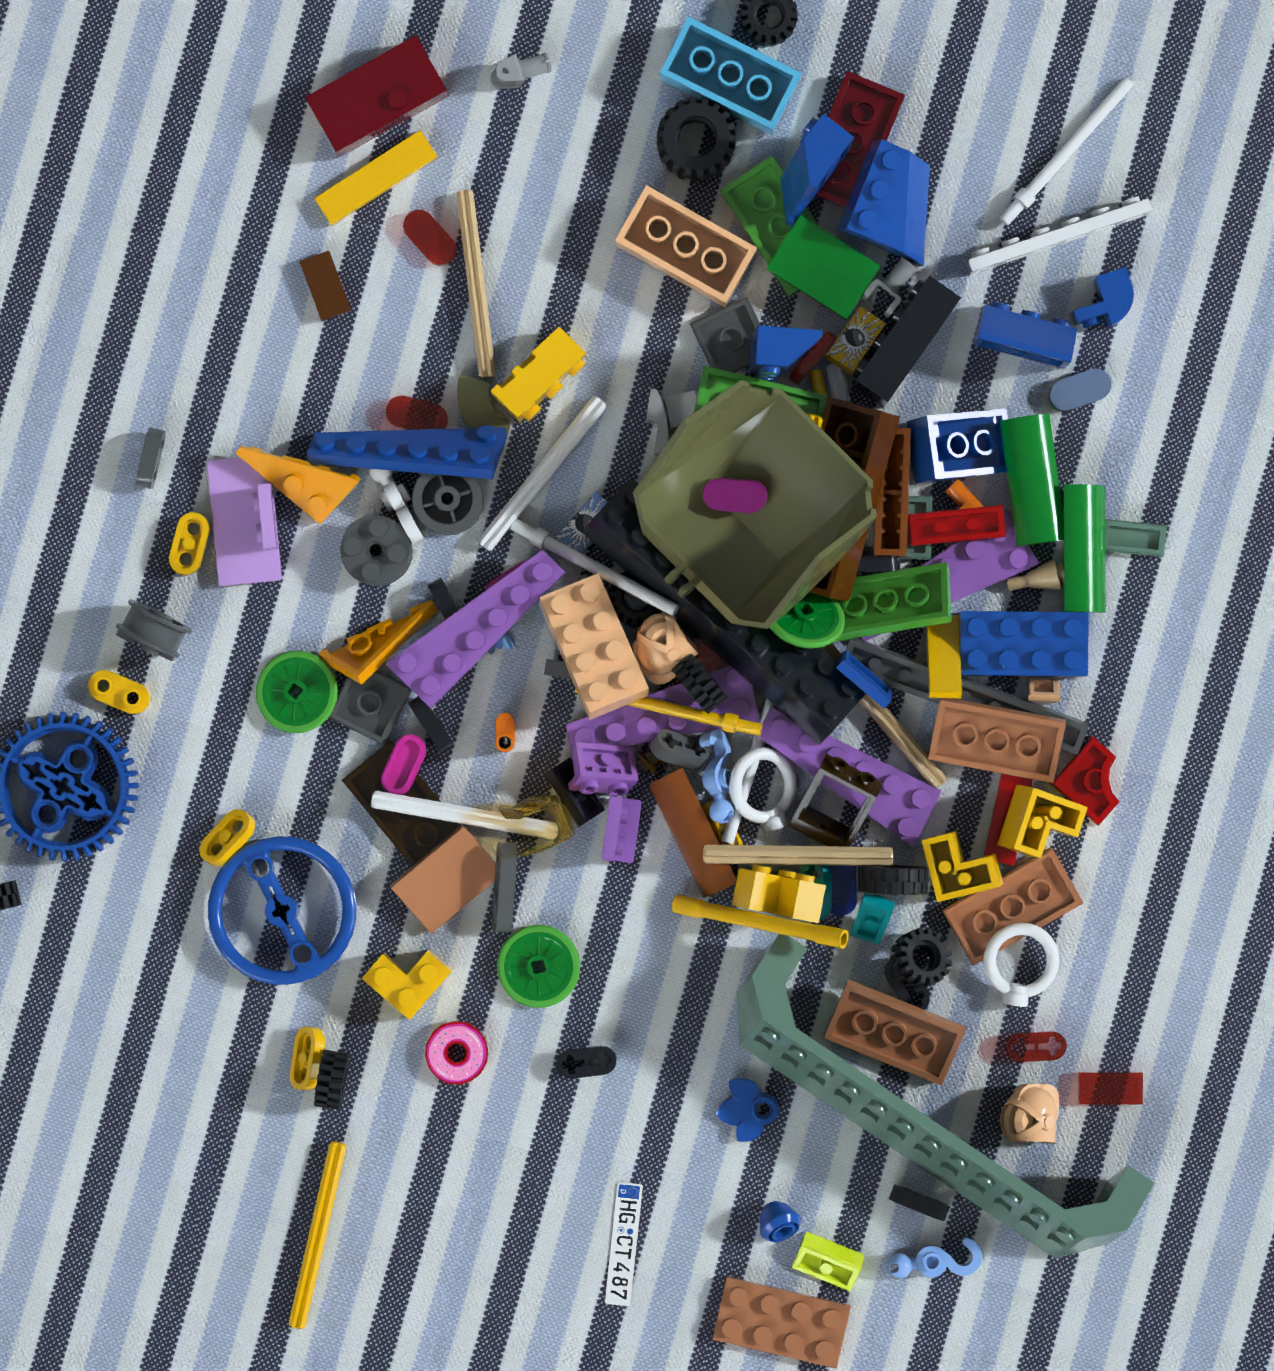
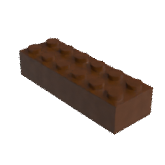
[809,397,900,601]

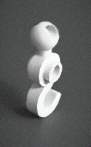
[369,468,425,544]

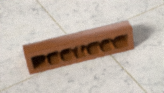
[874,428,911,557]
[648,767,737,898]

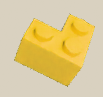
[997,785,1088,858]
[921,830,1003,902]
[732,864,826,923]
[361,949,453,1020]

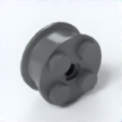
[412,473,483,535]
[340,515,413,586]
[116,599,192,661]

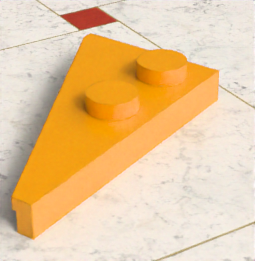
[235,445,361,524]
[318,600,438,685]

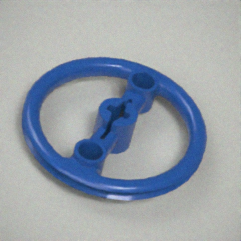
[208,836,356,985]

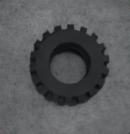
[657,97,736,182]

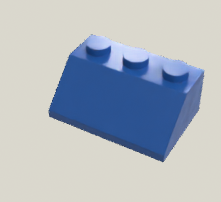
[973,302,1077,369]
[748,326,823,382]

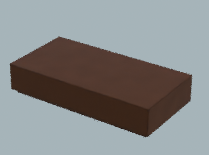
[299,251,352,322]

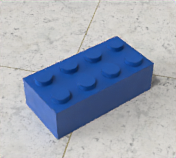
[958,611,1089,677]

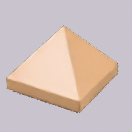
[1026,677,1060,706]

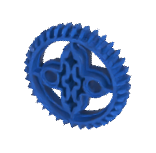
[0,712,139,861]

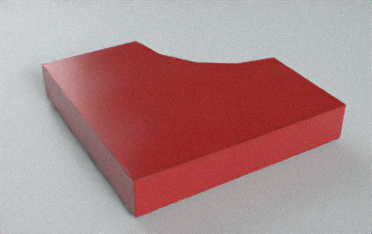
[1050,736,1119,826]

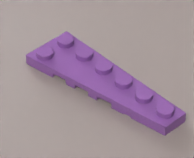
[566,665,759,756]

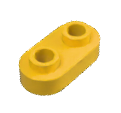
[169,512,210,575]
[88,670,151,714]
[199,809,255,867]
[289,1026,326,1090]

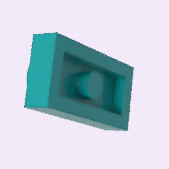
[849,893,895,945]

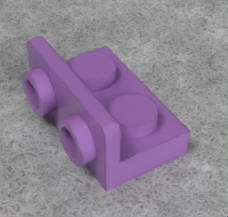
[568,742,639,797]
[602,796,642,863]

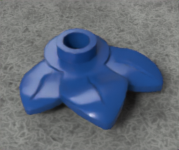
[716,1078,779,1142]

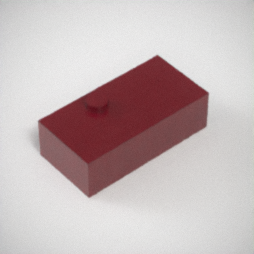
[305,35,449,158]

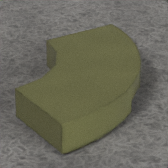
[457,374,511,452]

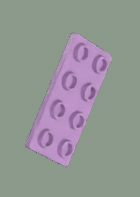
[207,457,282,586]

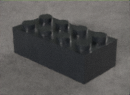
[852,276,961,408]

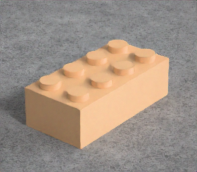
[615,185,757,307]
[540,573,649,720]

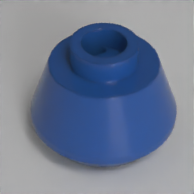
[759,1201,801,1242]

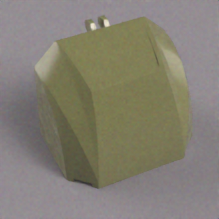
[633,380,877,629]

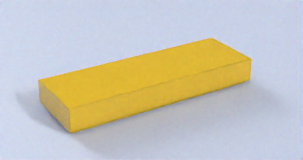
[926,615,962,699]

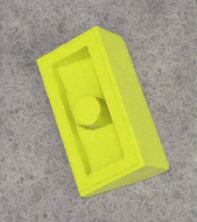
[792,1232,864,1291]

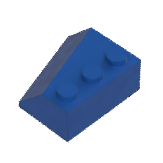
[780,113,854,227]
[837,139,930,266]

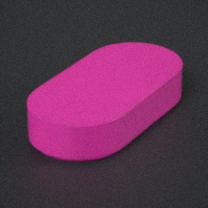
[381,734,427,795]

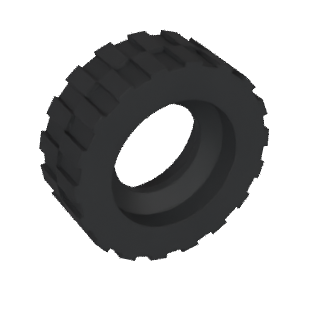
[857,865,929,895]

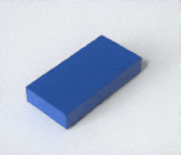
[836,650,892,708]

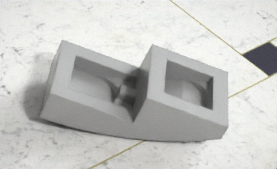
[646,388,668,456]

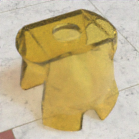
[499,794,575,857]

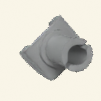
[491,53,551,89]
[861,256,918,319]

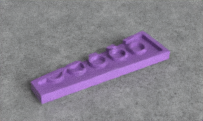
[860,511,1040,641]
[386,550,565,708]
[758,707,941,847]

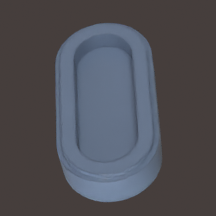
[1049,368,1111,411]

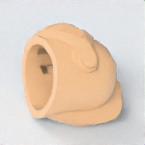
[632,612,700,685]
[1000,1083,1059,1144]

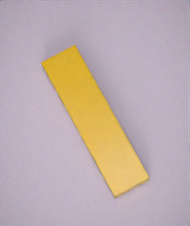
[314,130,438,226]

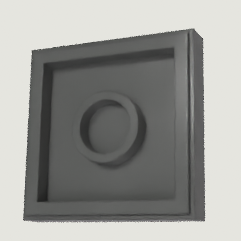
[690,297,761,373]
[328,671,412,745]

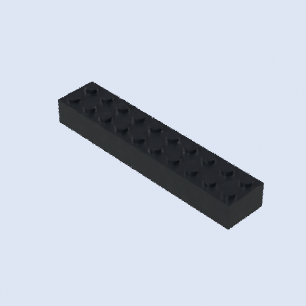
[582,477,866,745]

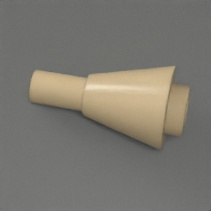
[1007,559,1064,591]

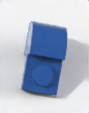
[1070,267,1134,328]

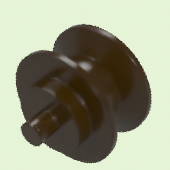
[636,742,667,776]

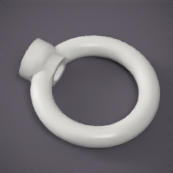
[729,747,797,832]
[983,923,1059,1007]

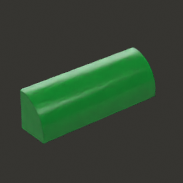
[1000,414,1064,546]
[1064,484,1106,613]

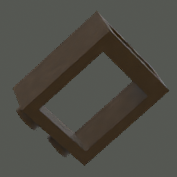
[788,753,883,847]

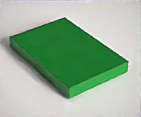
[766,215,881,320]

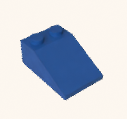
[907,409,1008,484]

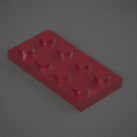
[816,71,905,208]

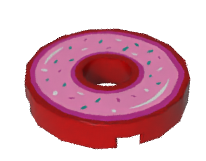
[425,1021,488,1085]

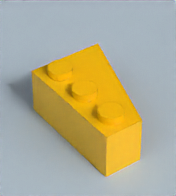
[491,327,587,423]

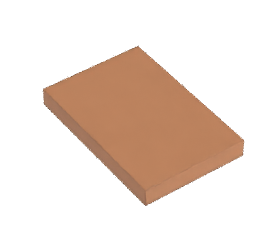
[390,824,496,934]

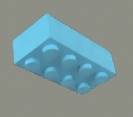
[659,16,802,136]

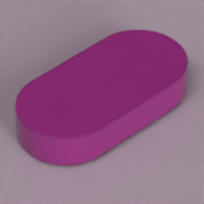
[703,477,768,513]

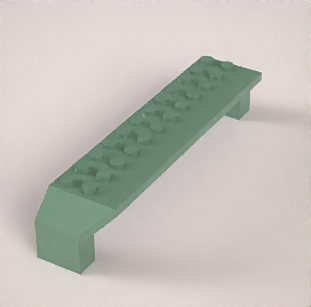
[737,934,1155,1259]

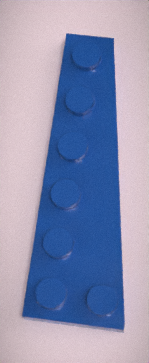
[307,425,507,479]

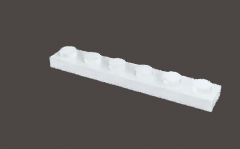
[966,196,1153,275]

